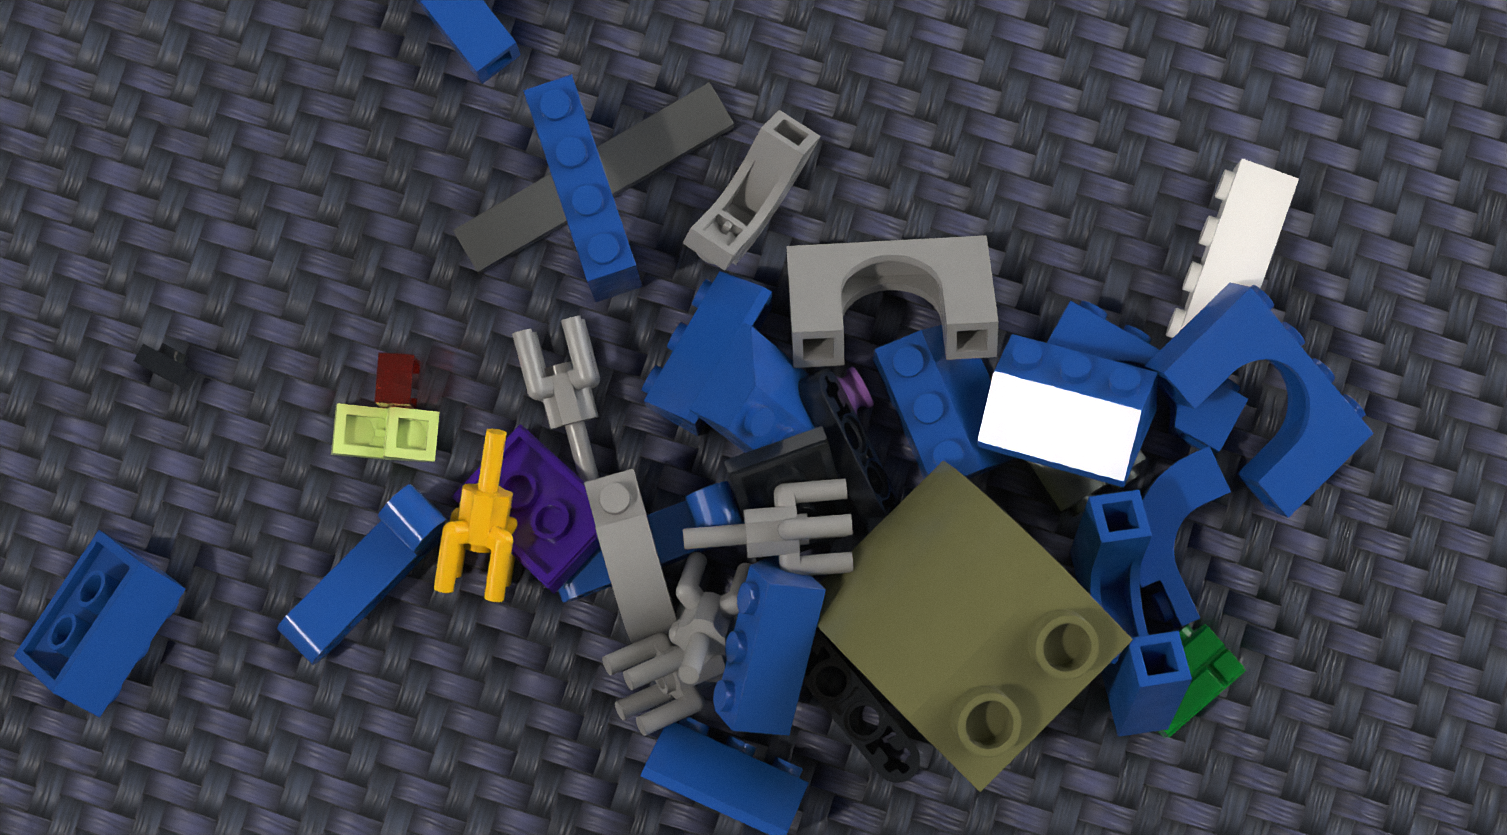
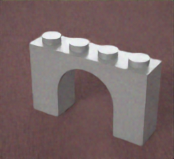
[786,235,999,368]

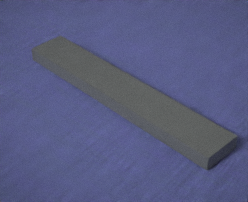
[453,82,735,275]

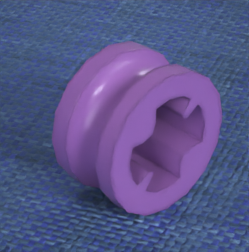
[836,366,874,415]

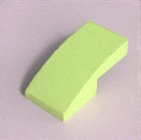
[331,403,440,462]

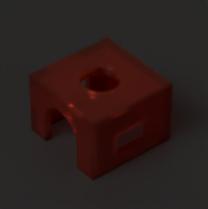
[374,352,420,409]

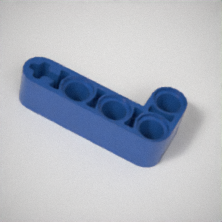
[558,481,744,603]
[277,484,450,665]

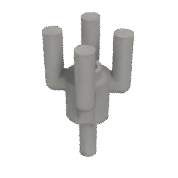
[512,315,600,482]
[683,478,853,576]
[669,552,751,684]
[602,632,727,736]

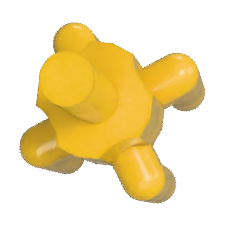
[434,429,517,602]

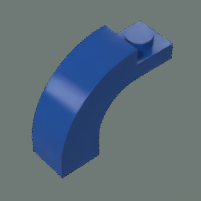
[1140,446,1231,629]

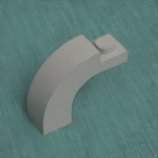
[683,110,821,271]
[584,469,677,644]

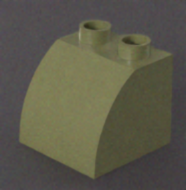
[817,460,1133,792]

